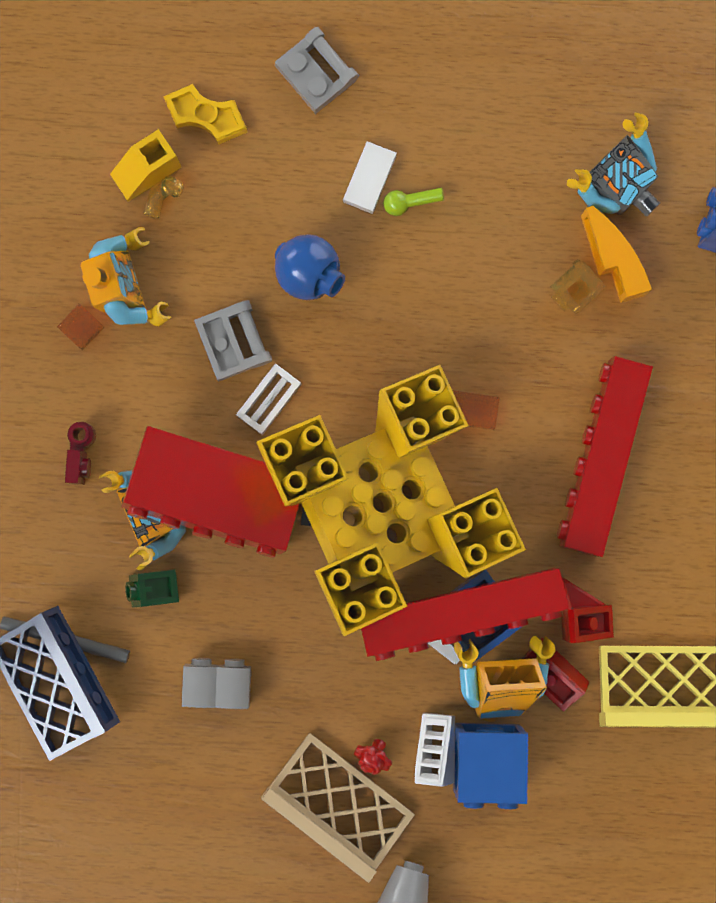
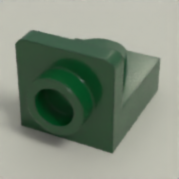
[125,569,179,608]

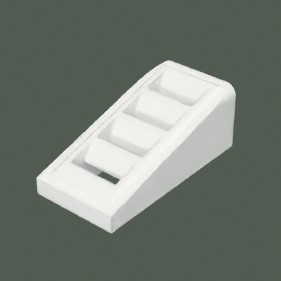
[415,713,455,787]

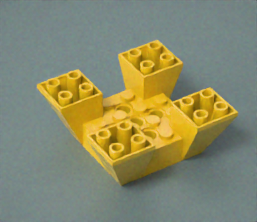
[256,365,526,636]

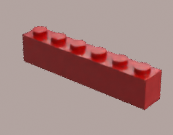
[557,356,653,557]
[361,568,570,661]

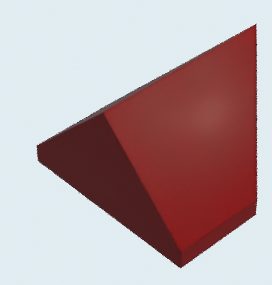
[561,577,614,643]

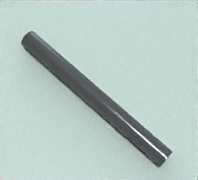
[0,616,130,663]

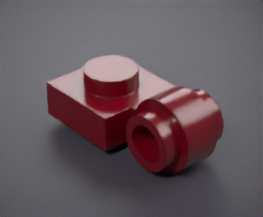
[65,422,96,485]

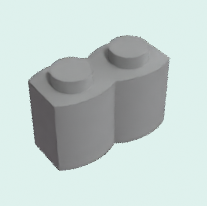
[182,658,251,709]

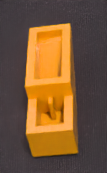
[581,206,652,303]

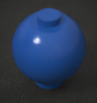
[275,234,345,300]

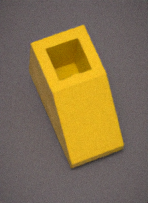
[110,129,182,202]

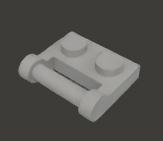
[275,27,359,114]
[194,300,272,382]

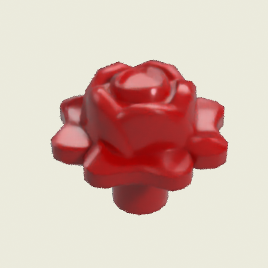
[354,739,393,775]

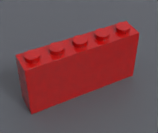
[121,426,299,558]

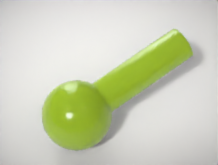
[383,188,444,216]

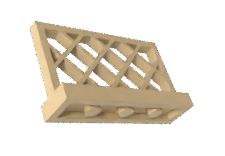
[261,733,415,883]

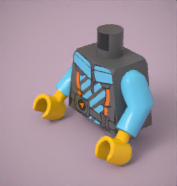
[567,112,660,217]

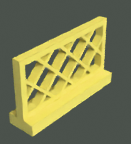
[599,646,716,728]

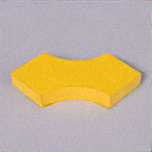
[163,84,248,144]

